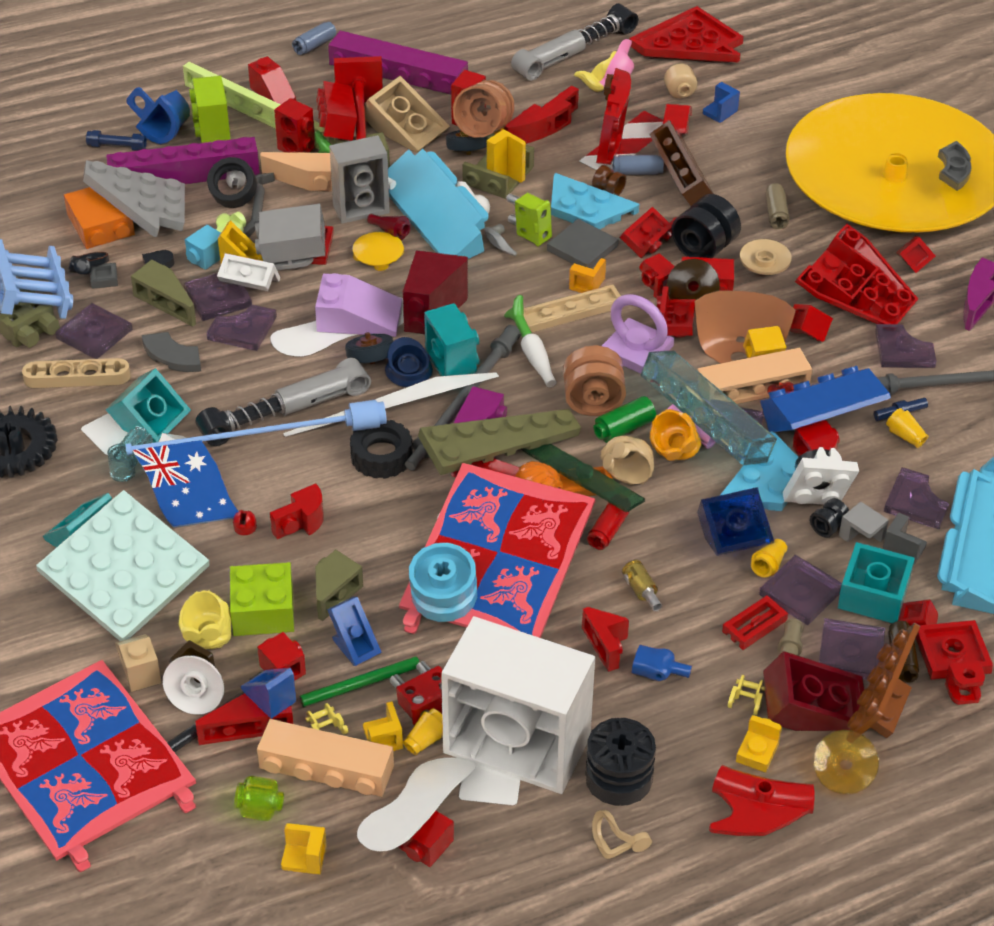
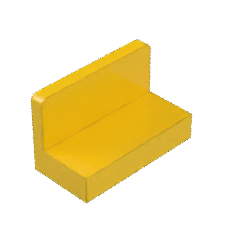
[487,129,526,183]

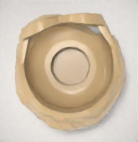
[600,436,654,485]

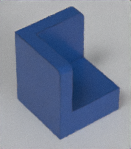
[703,82,740,123]

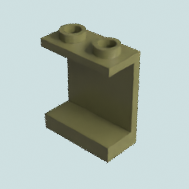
[462,133,534,199]

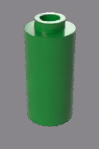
[593,396,656,443]

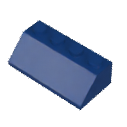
[760,365,891,433]

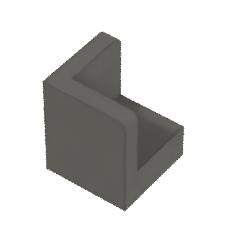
[883,513,927,564]

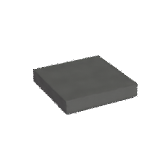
[547,219,619,268]

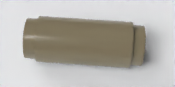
[765,183,789,229]

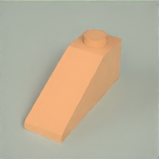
[260,152,332,191]

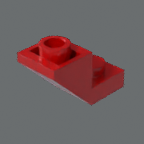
[663,104,692,136]

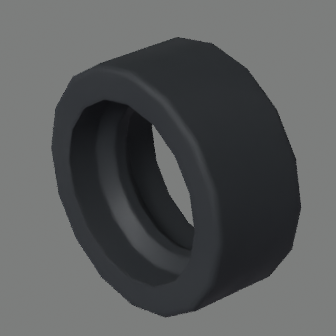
[207,157,257,208]

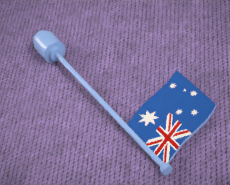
[125,400,387,528]

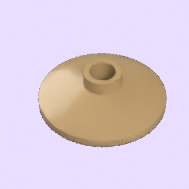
[740,239,792,275]

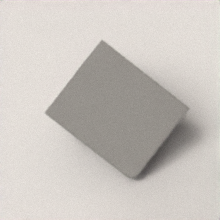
[839,502,889,542]

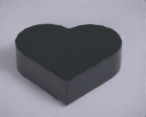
[142,250,174,268]

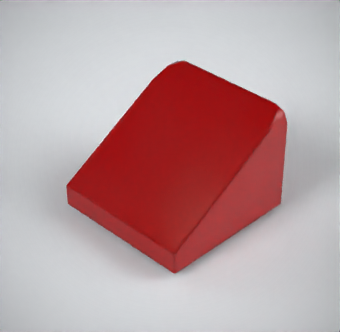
[898,599,938,626]

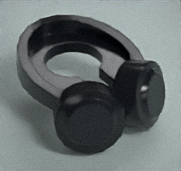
[68,252,109,275]

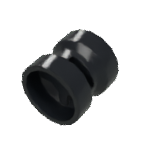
[809,498,849,538]

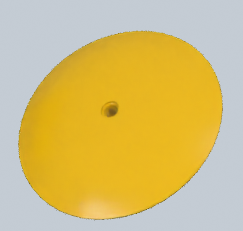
[786,93,994,232]

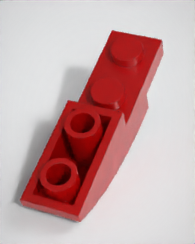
[504,85,579,144]

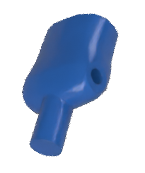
[632,645,692,681]

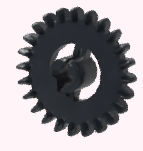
[0,406,58,478]

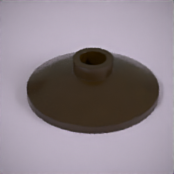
[667,259,720,300]

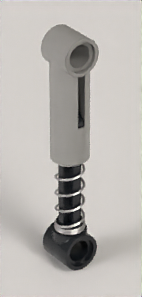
[511,3,639,81]
[195,358,371,446]

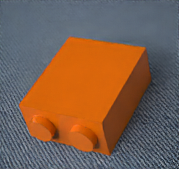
[64,187,135,249]

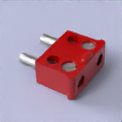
[390,661,443,726]

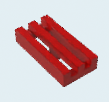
[722,595,788,650]

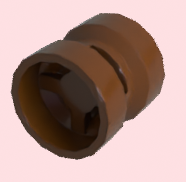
[592,165,627,196]

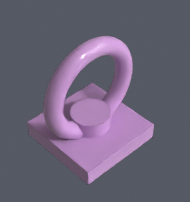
[602,294,674,376]

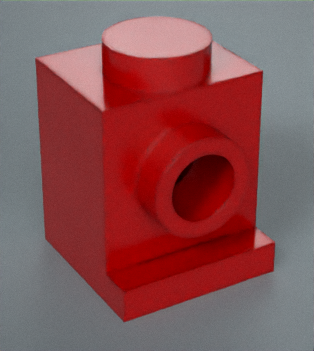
[639,253,675,299]

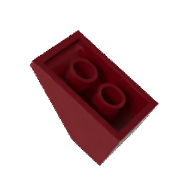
[763,651,867,731]

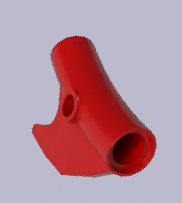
[709,765,815,836]

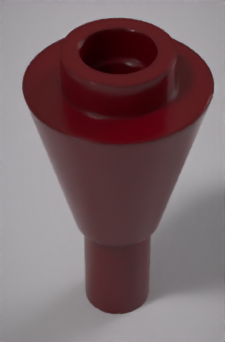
[367,214,411,240]

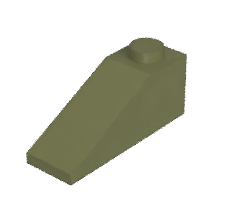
[131,260,196,327]

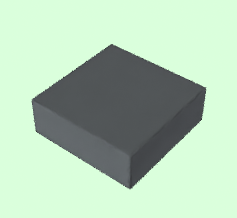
[90,263,118,289]

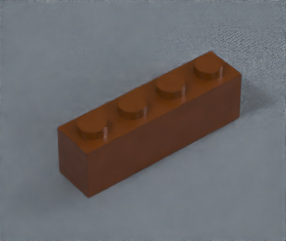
[649,120,714,206]

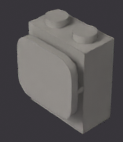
[255,203,325,270]

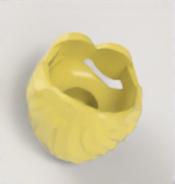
[179,590,231,649]

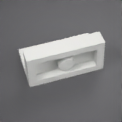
[217,253,280,291]

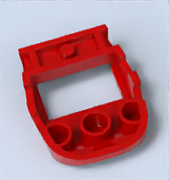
[596,68,631,165]

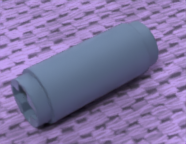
[292,22,336,55]
[613,155,664,175]

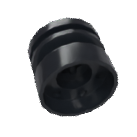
[585,718,656,806]

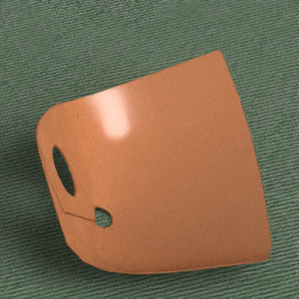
[695,291,796,363]

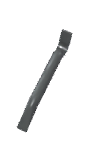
[243,173,275,237]

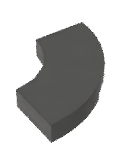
[938,141,972,191]
[141,332,201,372]

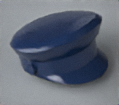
[385,337,433,387]

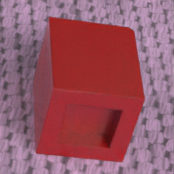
[896,236,936,273]
[789,304,833,342]

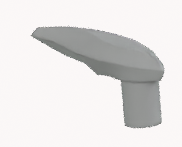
[484,224,517,256]

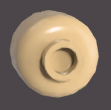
[664,63,697,98]

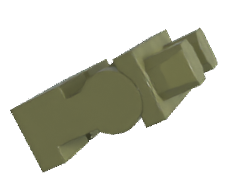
[0,289,60,348]

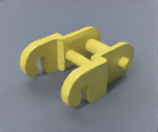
[728,675,765,715]
[305,703,348,735]

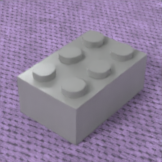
[329,135,390,224]

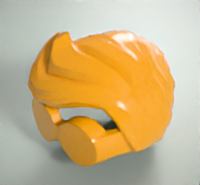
[650,409,701,461]

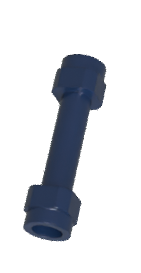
[86,130,147,151]

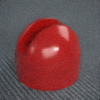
[233,510,257,535]

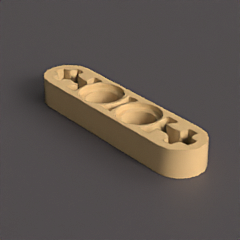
[22,358,131,388]

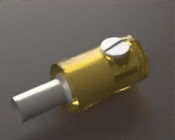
[622,560,662,611]

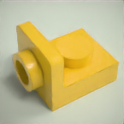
[736,715,782,773]

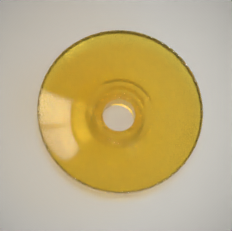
[813,730,879,795]

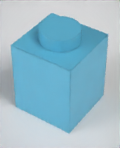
[185,225,221,270]

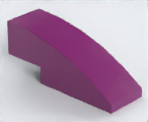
[963,257,994,331]

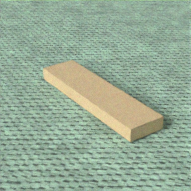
[524,285,621,332]

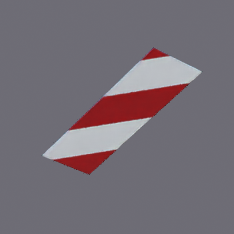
[580,111,663,172]

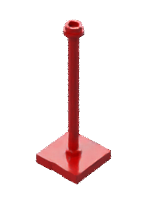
[334,56,383,140]

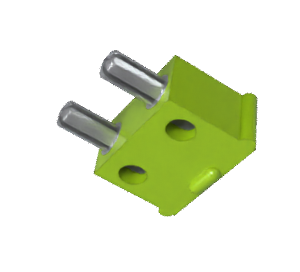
[506,192,552,247]

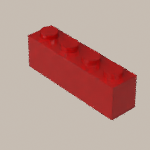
[316,81,357,141]

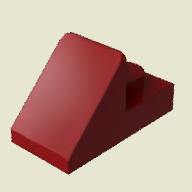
[582,607,629,672]

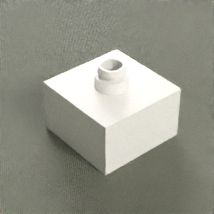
[442,616,595,794]

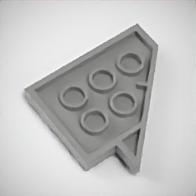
[83,160,185,237]

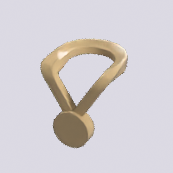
[592,810,652,859]

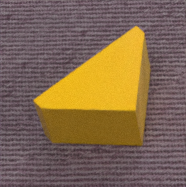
[218,220,263,263]

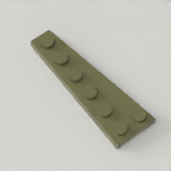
[418,409,581,475]

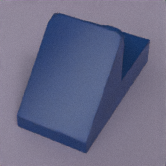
[327,596,382,666]

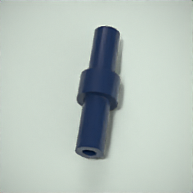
[873,397,928,421]

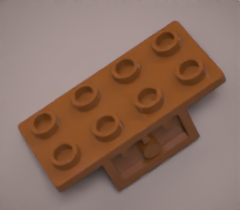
[846,623,920,743]

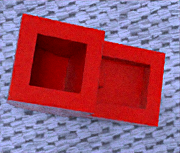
[270,483,324,540]

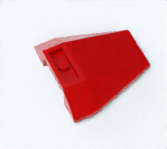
[795,223,918,331]

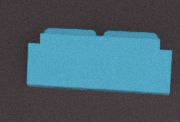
[388,149,489,259]
[937,457,994,614]

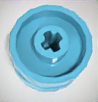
[409,543,478,622]

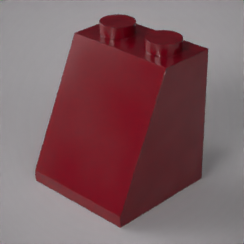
[403,250,468,334]

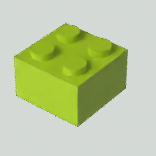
[189,75,231,143]
[230,562,295,636]

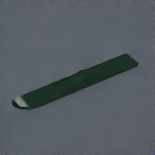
[521,444,645,513]

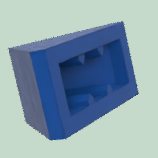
[240,668,296,719]

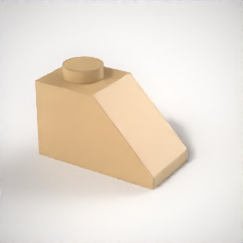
[115,634,162,692]

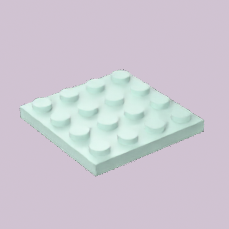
[36,490,209,641]

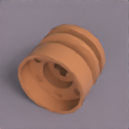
[453,80,514,137]

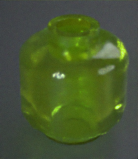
[234,776,284,821]

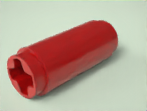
[587,496,631,550]

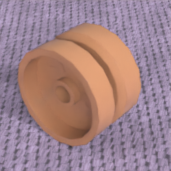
[563,345,626,416]

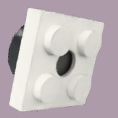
[782,447,859,505]

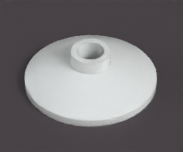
[163,656,224,715]

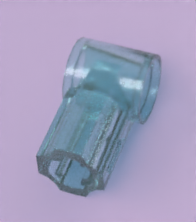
[107,426,153,482]

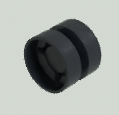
[672,194,741,258]

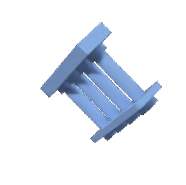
[0,239,73,319]

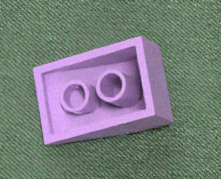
[315,273,402,337]

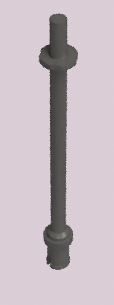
[405,325,521,470]
[877,370,994,395]

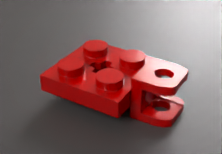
[916,620,993,705]

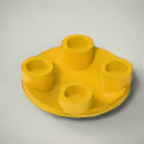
[353,232,404,271]

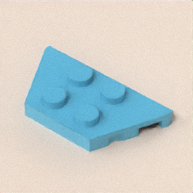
[551,173,639,229]
[718,431,798,511]

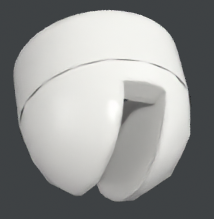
[226,170,246,189]

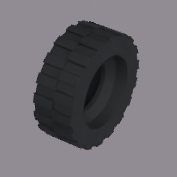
[350,420,413,479]

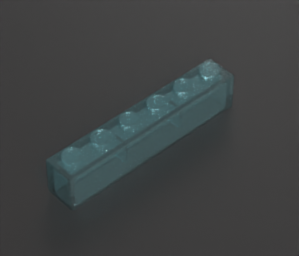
[641,350,777,465]

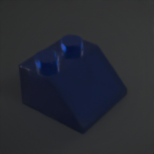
[697,487,774,556]

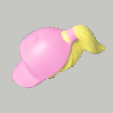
[574,39,634,92]

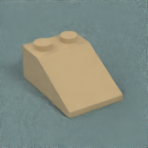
[365,76,450,153]

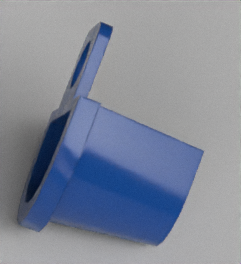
[126,87,190,144]

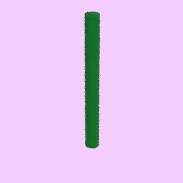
[299,656,419,707]

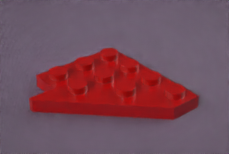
[629,6,744,62]

